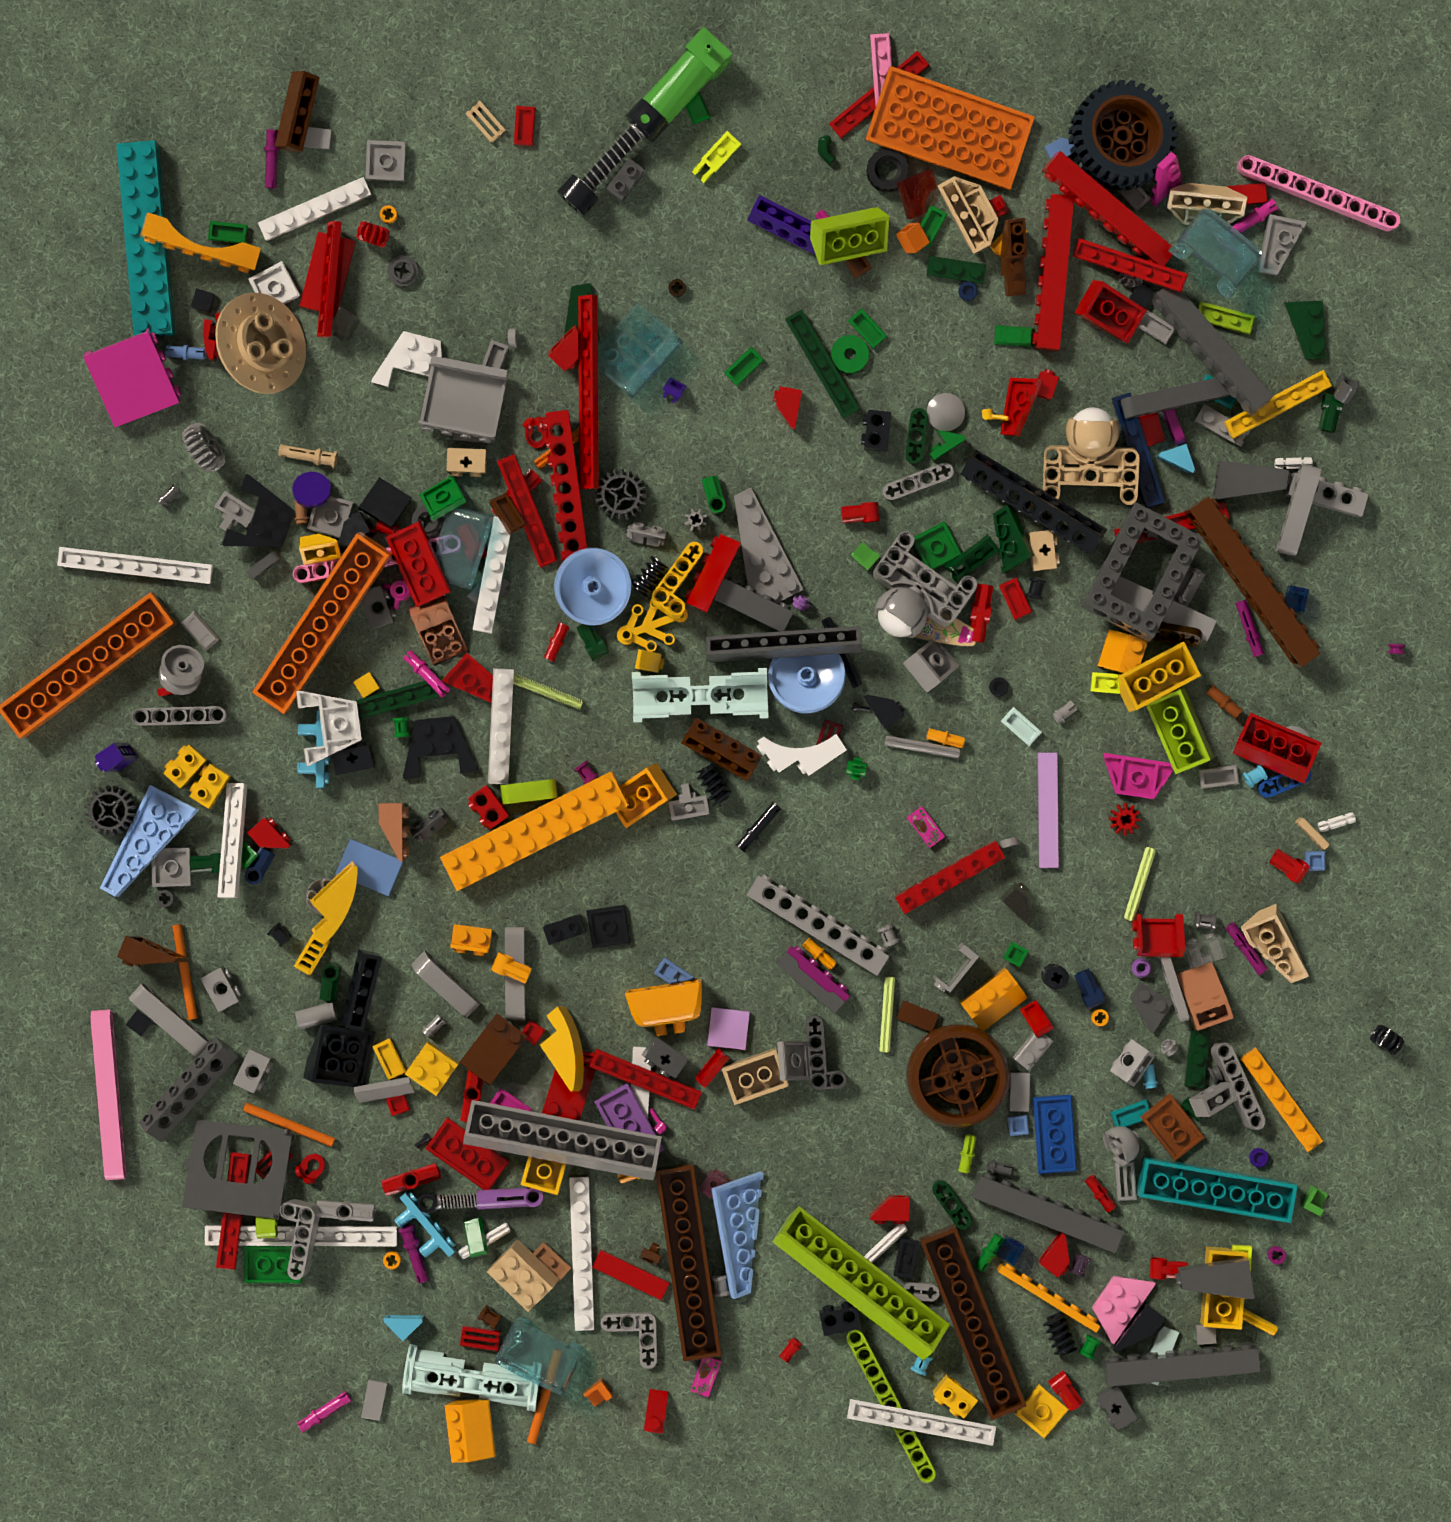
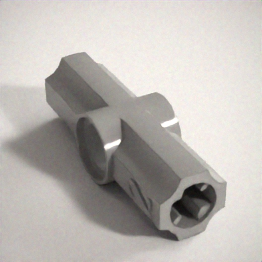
[317,1200,376,1222]

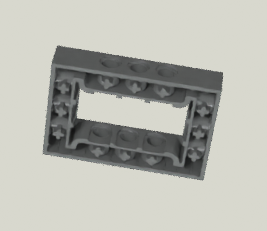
[1081,502,1204,642]

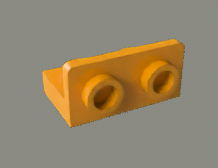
[450,924,492,956]

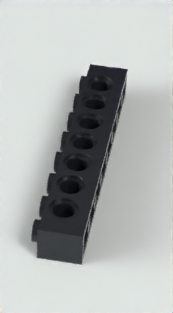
[960,449,1108,555]

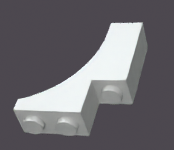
[757,734,847,776]

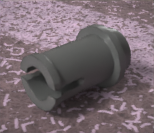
[157,484,182,508]
[987,1160,1012,1177]

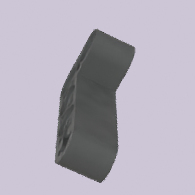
[806,1014,847,1090]

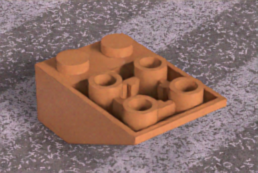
[409,595,468,664]
[379,803,410,861]
[1176,962,1234,1031]

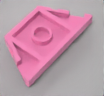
[1092,1276,1156,1344]

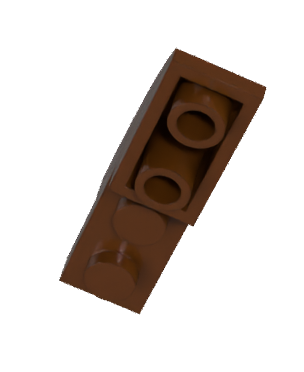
[1001,218,1027,297]

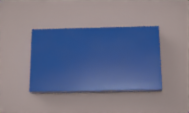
[1033,1094,1077,1174]

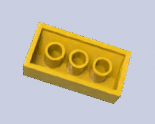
[1118,641,1201,712]
[1200,1246,1248,1330]

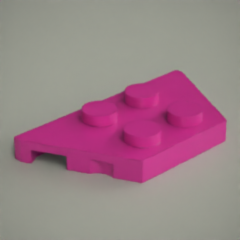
[1103,753,1173,799]

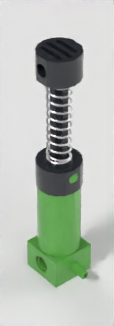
[557,27,732,216]

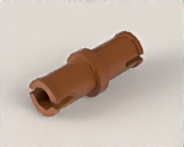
[1206,685,1243,719]

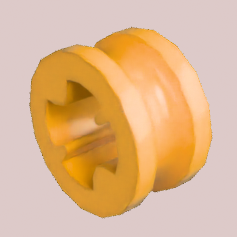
[379,205,398,224]
[1091,1009,1109,1026]
[383,1251,401,1269]

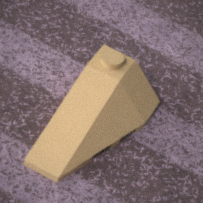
[1241,904,1309,983]

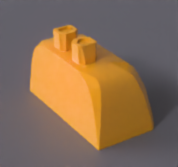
[625,979,702,1036]

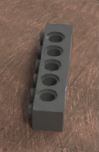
[139,1037,238,1142]

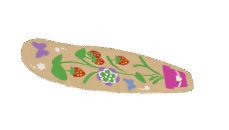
[915,613,976,646]

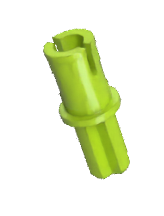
[958,1134,976,1173]

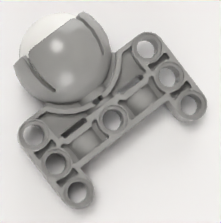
[873,531,977,638]

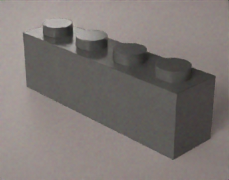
[714,577,793,632]

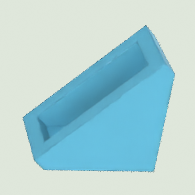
[1156,444,1195,475]
[384,1315,424,1341]

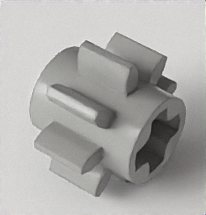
[684,508,707,532]

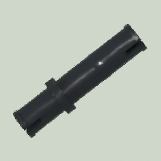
[735,801,782,853]

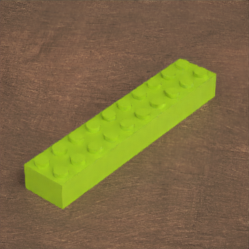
[772,1206,950,1360]

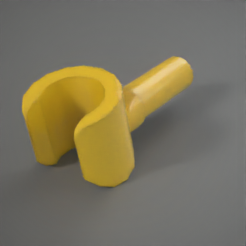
[982,409,1009,421]

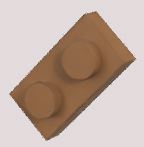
[533,1241,572,1282]

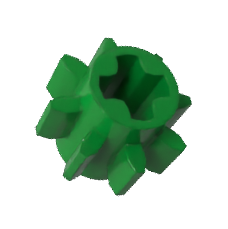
[846,757,867,781]

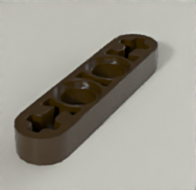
[1127,622,1203,647]

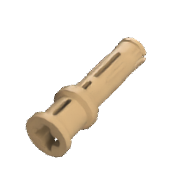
[278,444,338,469]

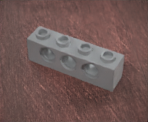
[1285,471,1369,518]

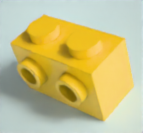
[163,745,208,789]
[189,764,232,809]
[933,1373,978,1418]

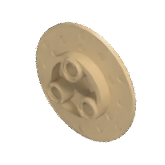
[215,293,306,394]

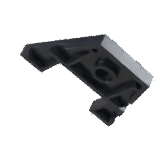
[221,474,295,547]
[403,716,478,779]

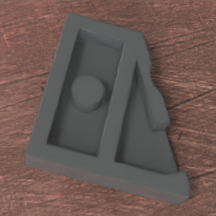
[1130,982,1173,1033]

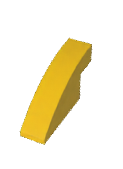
[310,861,358,945]
[540,1006,584,1092]

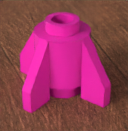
[383,578,412,610]

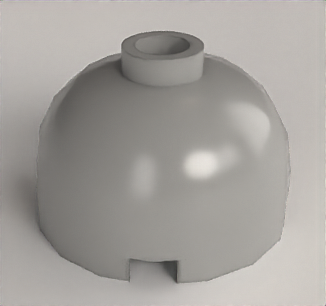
[1103,1126,1139,1166]

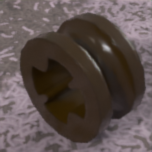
[668,279,686,297]

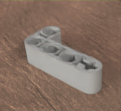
[411,950,480,1018]
[280,1199,320,1280]

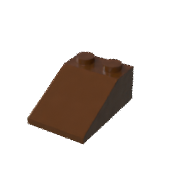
[117,936,190,967]
[459,1014,527,1086]

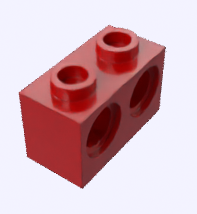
[468,785,510,829]

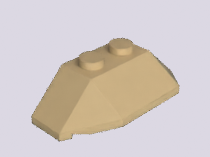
[937,176,999,254]
[1167,183,1247,228]

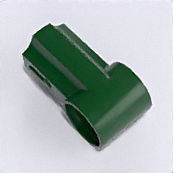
[1318,393,1344,433]
[576,624,609,662]
[189,853,221,873]
[319,962,341,1002]

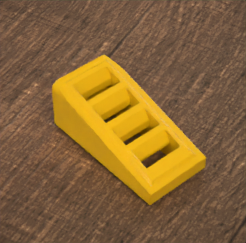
[294,933,331,976]

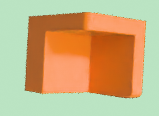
[896,223,929,253]
[583,1378,613,1406]

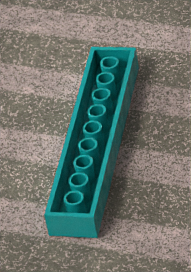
[116,140,176,337]

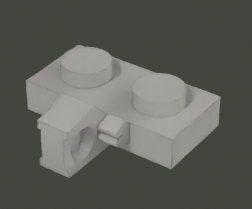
[214,491,254,532]
[668,783,709,821]

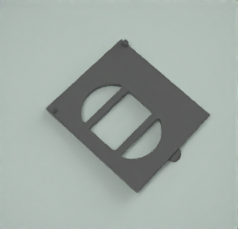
[182,1119,293,1219]

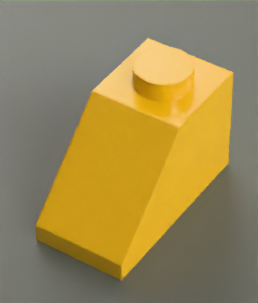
[299,534,341,565]
[635,649,665,673]

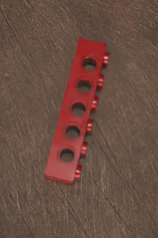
[894,840,1005,914]

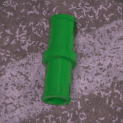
[975,1233,1005,1272]

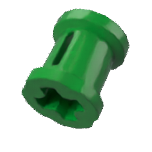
[392,717,411,738]
[1078,1334,1102,1360]

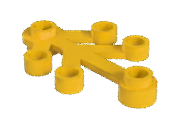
[617,598,688,652]

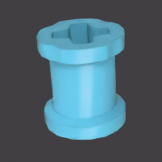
[1242,765,1268,788]
[910,1355,933,1376]

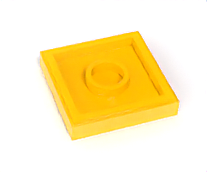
[1015,1384,1069,1439]

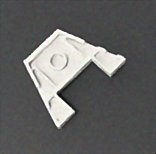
[371,331,442,387]
[296,691,362,766]

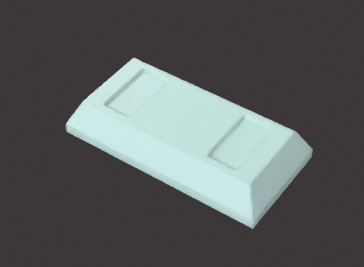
[1001,707,1042,746]

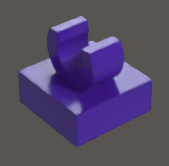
[663,377,687,403]

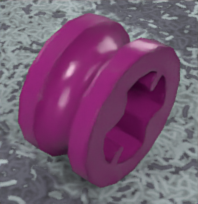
[1388,644,1406,654]
[1267,1246,1286,1264]

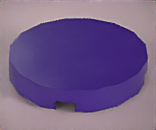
[292,471,331,508]

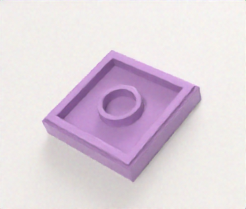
[707,1007,750,1050]

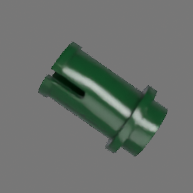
[1181,1097,1203,1122]

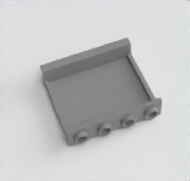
[418,356,509,443]

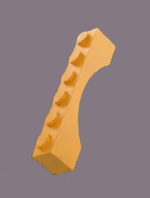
[140,213,261,274]

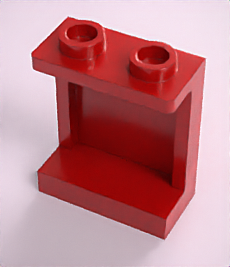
[1132,914,1185,957]

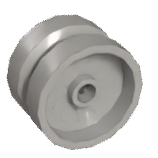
[159,645,204,695]

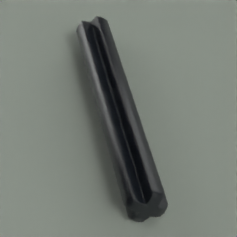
[822,617,862,688]

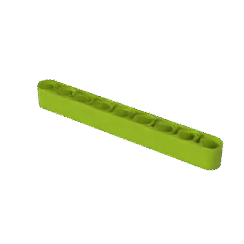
[846,1329,936,1483]

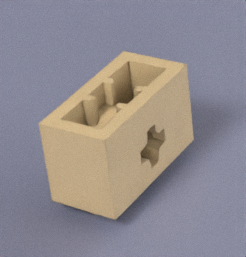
[447,448,487,477]
[1028,530,1060,572]

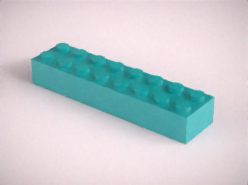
[1136,1156,1298,1223]

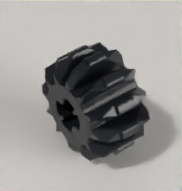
[1370,1025,1404,1055]

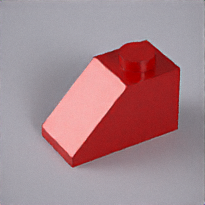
[548,325,578,371]
[773,386,802,430]
[1038,1232,1070,1277]
[644,1388,668,1434]

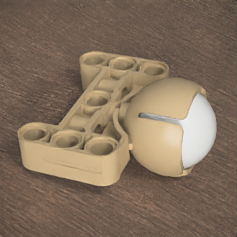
[1043,407,1139,505]

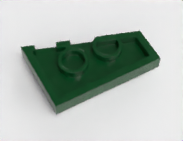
[1284,301,1326,360]
[993,505,1035,574]

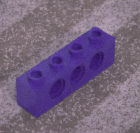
[747,195,816,255]
[94,743,139,772]

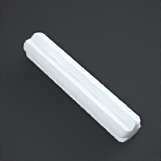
[458,1223,511,1259]
[864,1224,908,1263]

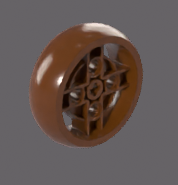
[906,1024,1010,1128]

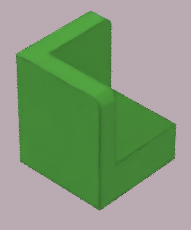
[850,542,880,571]
[1301,1185,1328,1217]

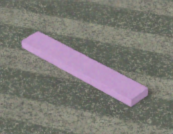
[1038,753,1059,868]

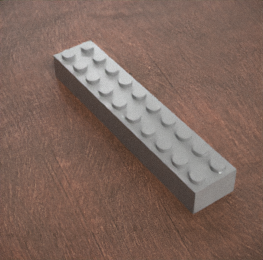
[463,1100,662,1180]

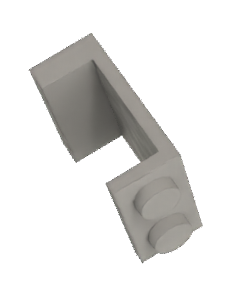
[933,942,979,992]

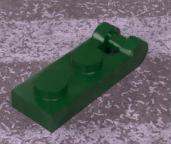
[945,534,999,582]

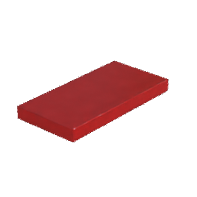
[300,232,356,316]
[386,521,452,608]
[425,1117,510,1190]

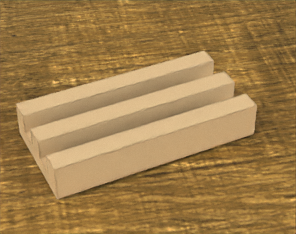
[466,101,506,143]
[1295,818,1329,850]

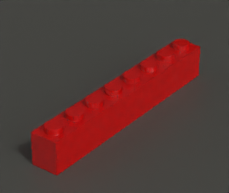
[1042,151,1176,266]
[1032,193,1074,351]

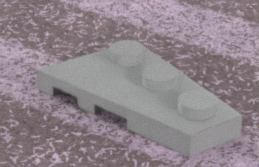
[1257,214,1307,276]

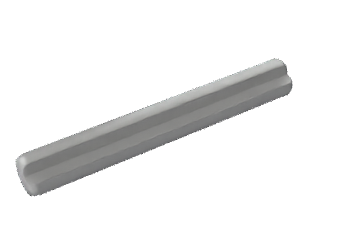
[885,736,960,758]

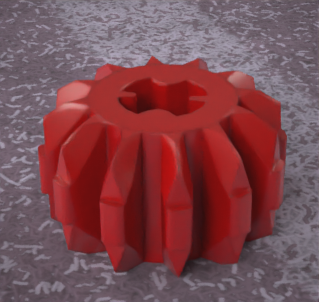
[356,221,390,247]
[1108,803,1142,836]

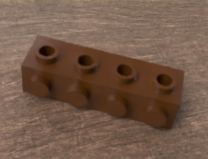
[275,71,320,152]
[681,718,762,781]

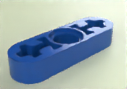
[1257,770,1312,798]

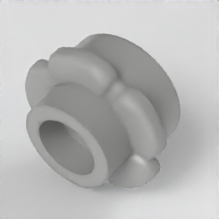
[1161,1039,1178,1057]

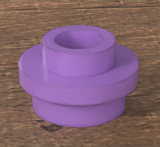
[792,595,811,612]
[1132,958,1151,978]

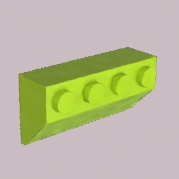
[810,207,890,265]
[1146,687,1214,774]

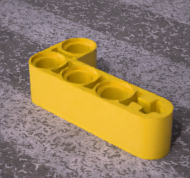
[652,542,703,619]

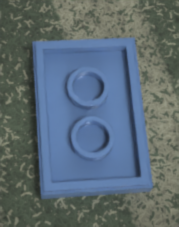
[336,839,403,896]

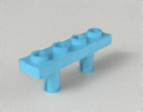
[297,711,330,788]
[394,1191,456,1258]

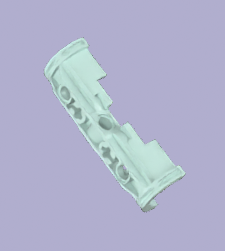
[632,668,768,722]
[402,1344,542,1412]

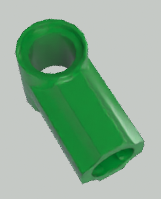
[702,475,726,515]

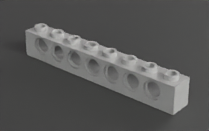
[746,874,889,976]

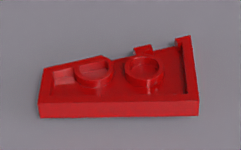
[441,652,493,703]

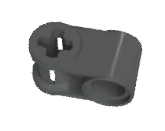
[1334,373,1360,404]

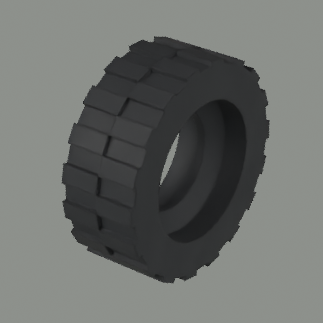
[866,148,909,193]

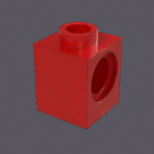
[1037,369,1059,401]

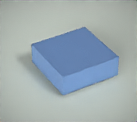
[1305,851,1325,871]
[1008,1115,1029,1136]

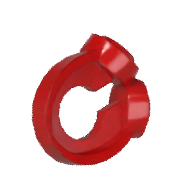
[522,416,548,448]
[295,1153,325,1184]

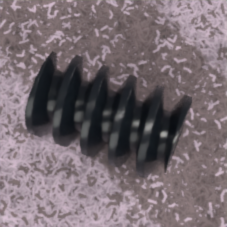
[631,556,668,600]
[696,763,732,807]
[1041,963,1069,990]
[1043,1312,1078,1355]

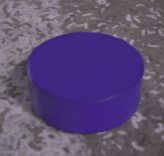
[1249,1148,1269,1168]

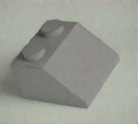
[903,639,960,692]

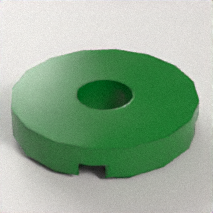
[831,335,869,373]

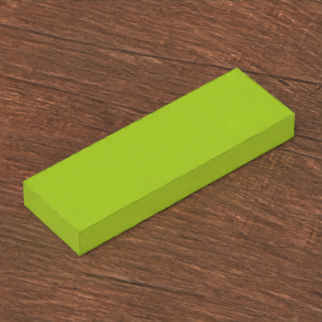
[1197,301,1255,335]

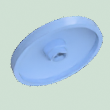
[554,548,631,625]
[768,654,846,713]

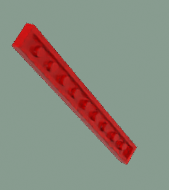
[578,295,599,489]

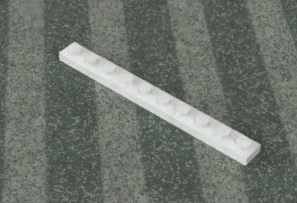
[205,1225,397,1246]

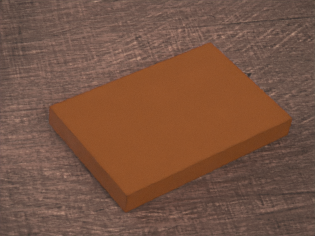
[1140,1093,1205,1162]

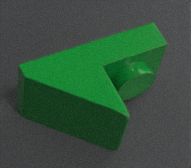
[929,430,966,461]

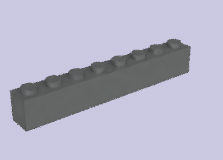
[1151,287,1274,416]
[706,626,863,663]
[971,1172,1124,1253]
[1103,1343,1260,1387]

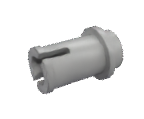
[1052,701,1078,724]
[422,1014,446,1039]

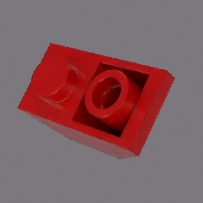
[247,817,292,848]
[870,1195,909,1224]

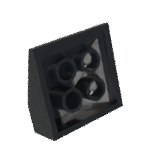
[303,1025,375,1087]

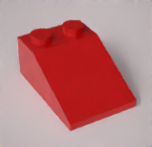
[1074,280,1147,344]
[542,1065,595,1121]

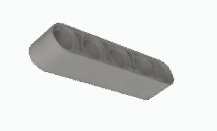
[1276,464,1321,557]
[132,706,229,726]
[505,927,526,1021]
[129,983,211,1057]
[1211,1043,1265,1130]

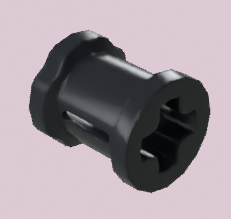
[1025,577,1047,600]
[267,922,292,947]

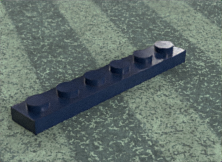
[1111,392,1165,508]

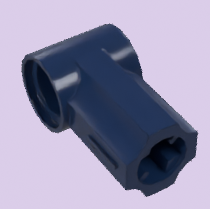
[245,847,275,885]
[1074,968,1106,1010]

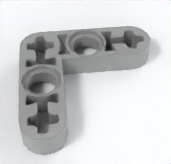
[601,1312,657,1369]

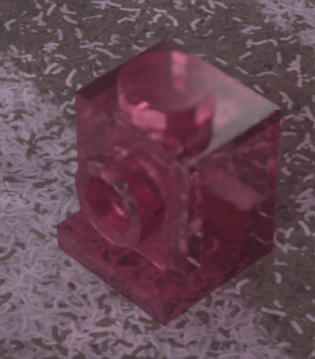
[698,1169,727,1199]

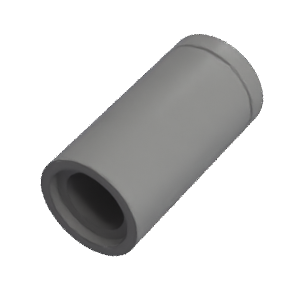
[295,1002,338,1030]

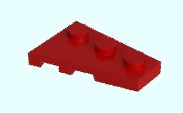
[1000,378,1043,436]

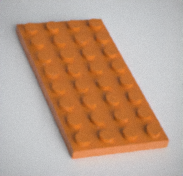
[865,66,1035,191]

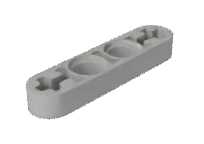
[882,463,954,501]
[1159,957,1189,1023]

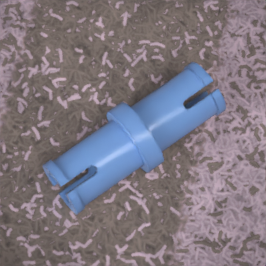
[165,345,206,360]

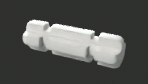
[1274,457,1313,469]
[1318,812,1356,832]

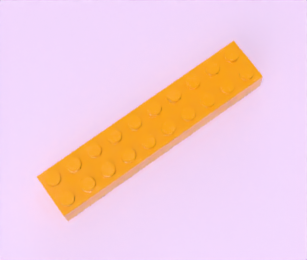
[440,771,630,891]

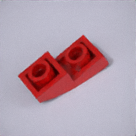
[203,319,219,362]

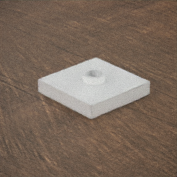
[248,261,301,304]

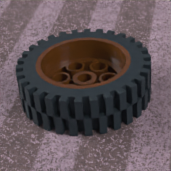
[1068,80,1178,191]

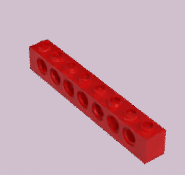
[542,410,588,563]

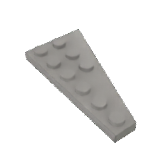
[734,487,804,604]

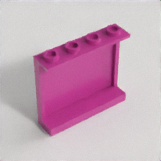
[83,328,182,427]

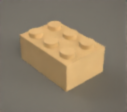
[722,1048,789,1105]
[487,1239,559,1312]

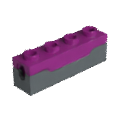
[776,945,850,1013]

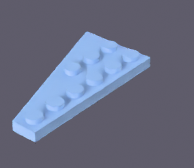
[100,785,199,897]
[711,1172,764,1299]

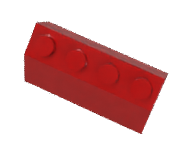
[685,534,741,613]
[1232,712,1322,784]

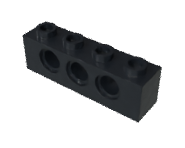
[340,949,382,1031]

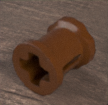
[477,1305,502,1330]

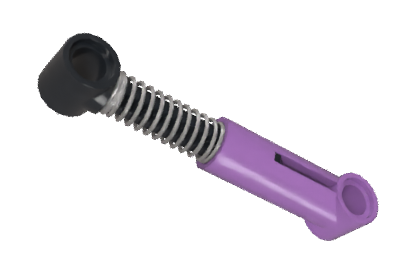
[417,1187,543,1213]

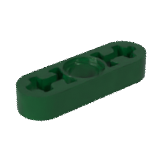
[905,408,928,464]
[932,1180,971,1230]

